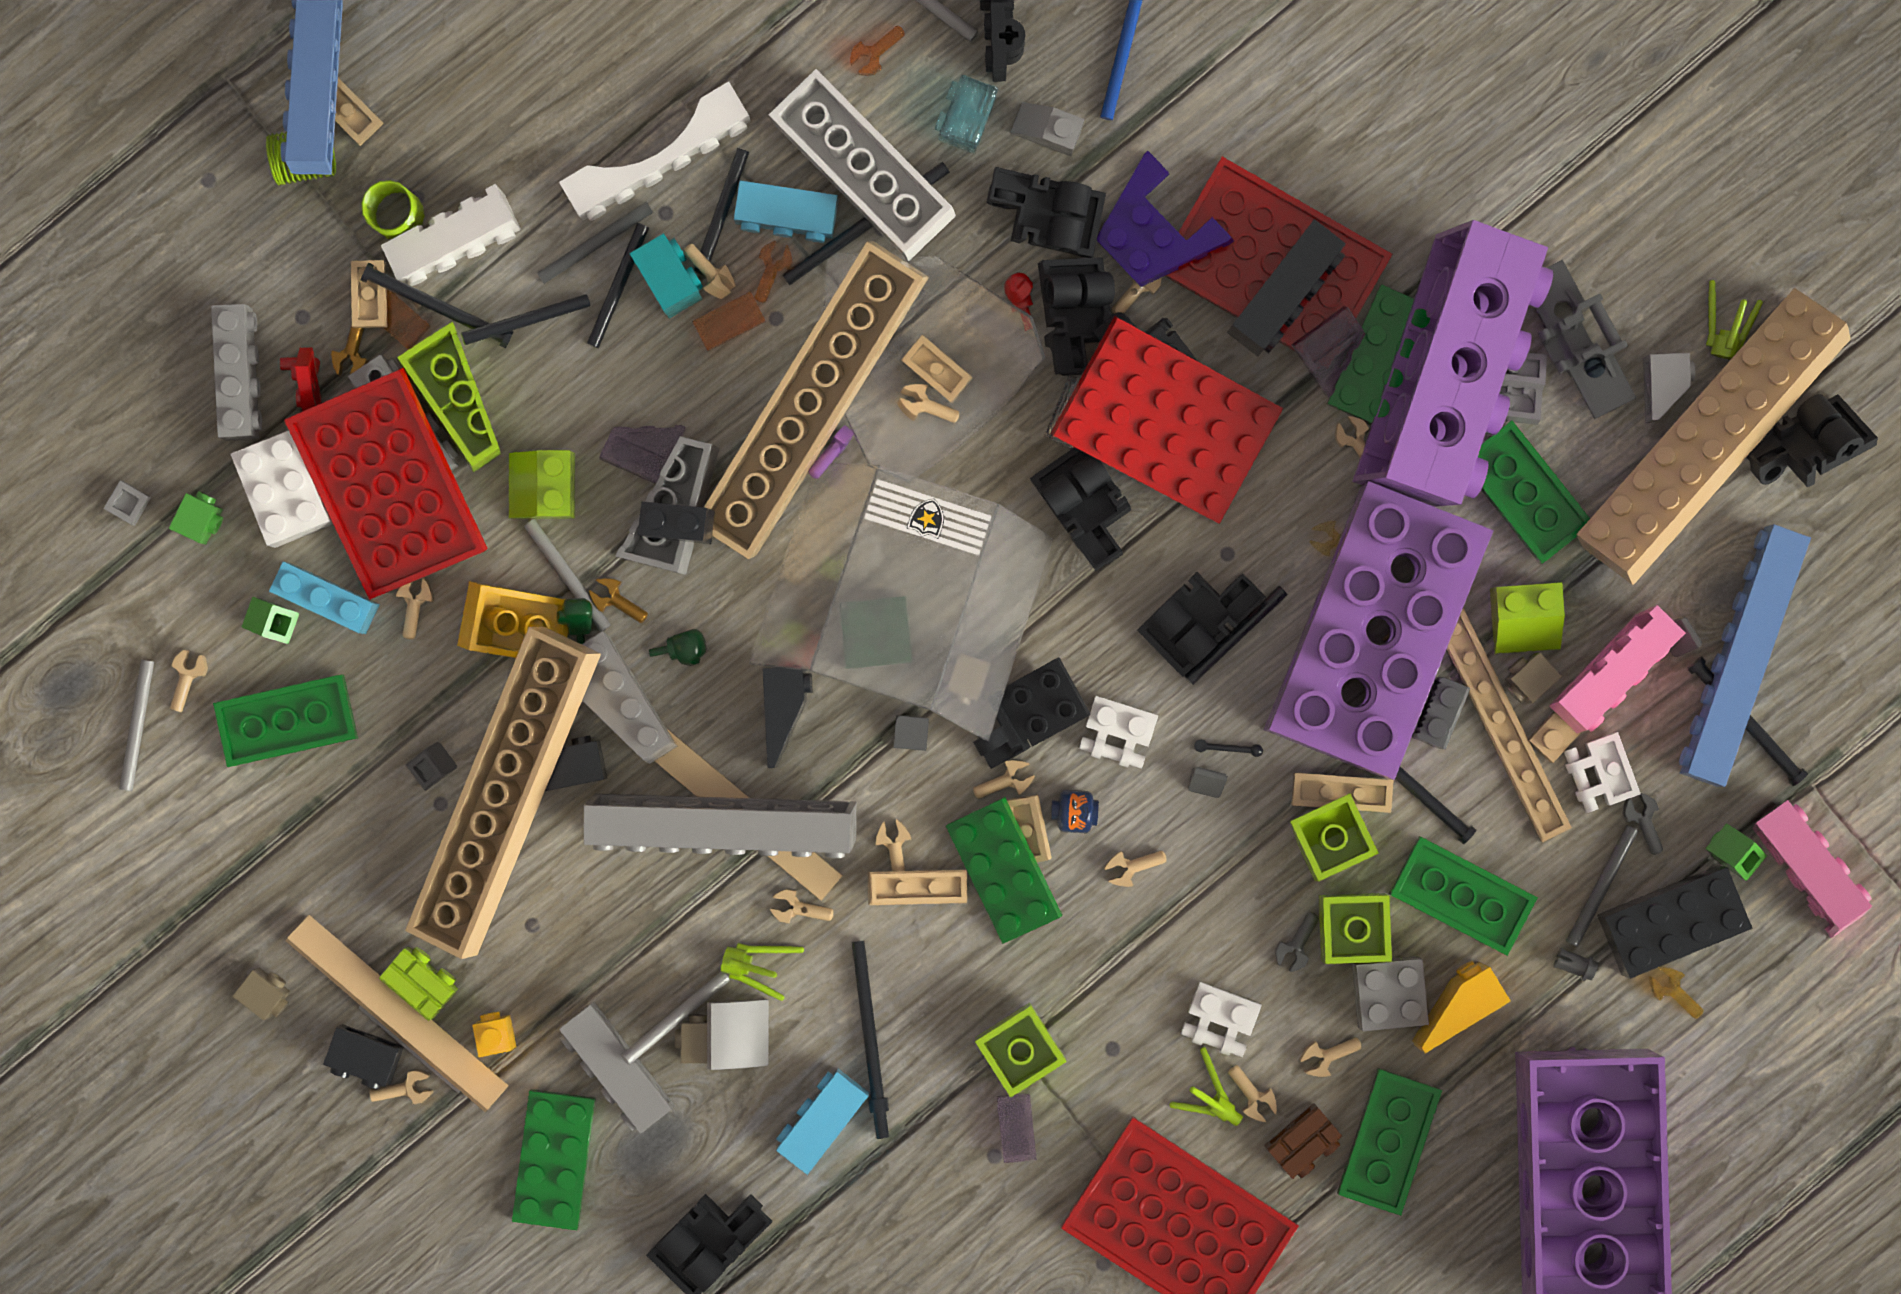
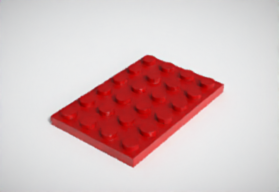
[1165,156,1393,369]
[1050,316,1284,524]
[284,368,488,600]
[1061,1116,1299,1294]

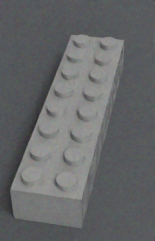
[584,793,857,858]

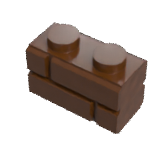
[1264,1103,1343,1179]

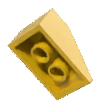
[457,581,568,658]
[1412,961,1511,1053]

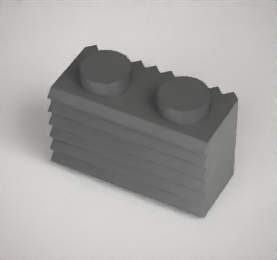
[1412,677,1470,750]

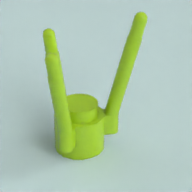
[1706,280,1763,360]
[721,943,804,1001]

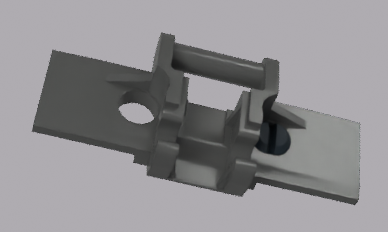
[1535,260,1636,419]

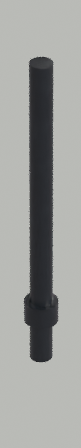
[782,162,950,286]
[851,940,889,1139]

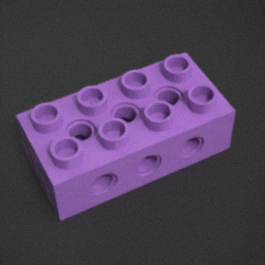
[1352,220,1553,507]
[1264,481,1494,780]
[1515,1049,1672,1294]

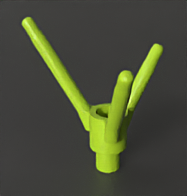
[1169,1047,1243,1126]

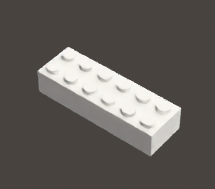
[769,69,956,262]

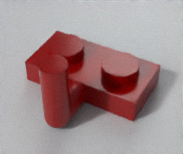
[280,347,322,411]

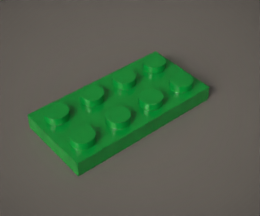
[1327,284,1430,424]
[1478,420,1590,564]
[213,674,358,767]
[945,797,1063,944]
[1389,836,1538,956]
[1337,1068,1442,1216]
[512,1089,596,1230]

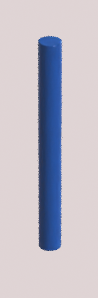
[1100,0,1143,121]

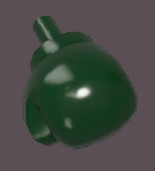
[557,598,592,644]
[649,629,707,666]

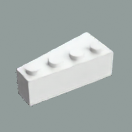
[381,184,521,286]

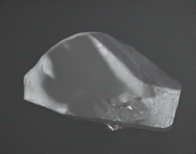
[823,252,1046,484]

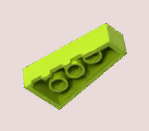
[397,321,501,472]

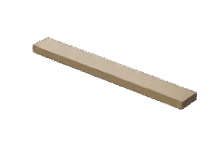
[1446,608,1572,842]
[655,729,843,901]
[286,915,508,1113]

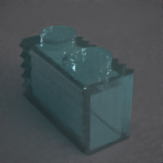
[935,75,998,154]

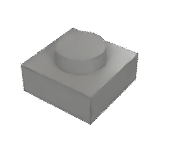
[103,480,152,526]

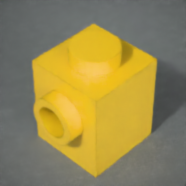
[472,1011,517,1057]

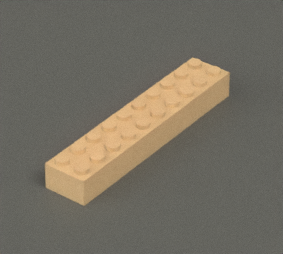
[704,241,929,559]
[1577,288,1851,585]
[405,627,601,959]

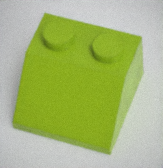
[509,450,575,519]
[1490,583,1565,654]
[1290,793,1379,882]

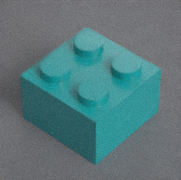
[630,233,703,319]

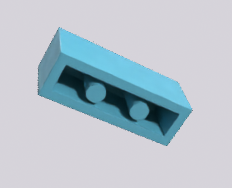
[734,180,839,243]
[269,562,380,634]
[776,1068,869,1175]

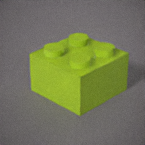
[1319,893,1392,964]
[975,1002,1067,1098]

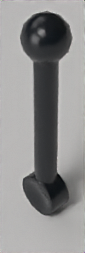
[1194,739,1263,757]

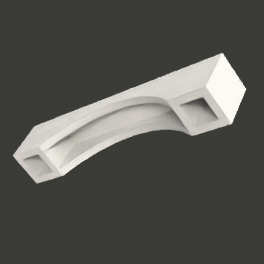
[559,81,751,221]

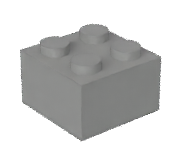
[1352,956,1429,1031]

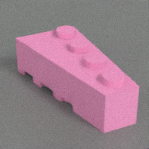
[1549,605,1686,734]
[1752,800,1872,938]

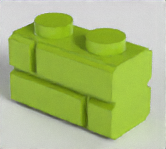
[379,946,458,1021]

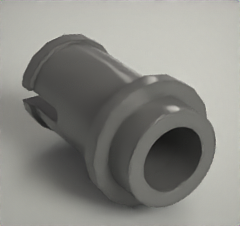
[1554,948,1599,981]

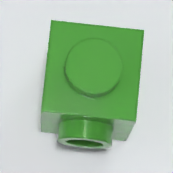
[169,491,223,544]
[242,596,299,644]
[1706,823,1767,881]

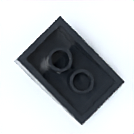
[762,666,813,768]

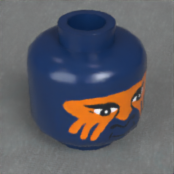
[1051,790,1099,834]

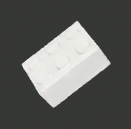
[231,431,333,548]

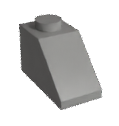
[1010,102,1085,156]
[1643,353,1695,423]

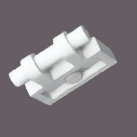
[1079,696,1158,769]
[1564,732,1641,813]
[1180,981,1262,1057]

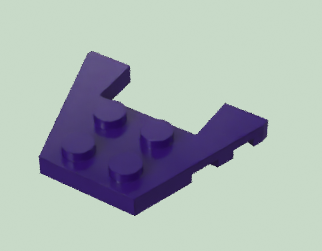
[1097,151,1234,287]

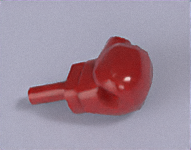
[1004,272,1035,330]

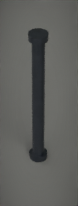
[360,262,514,349]
[1687,656,1808,786]
[1395,767,1476,844]

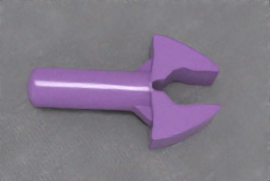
[808,425,855,479]

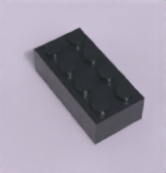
[1227,219,1346,357]
[1597,865,1753,979]

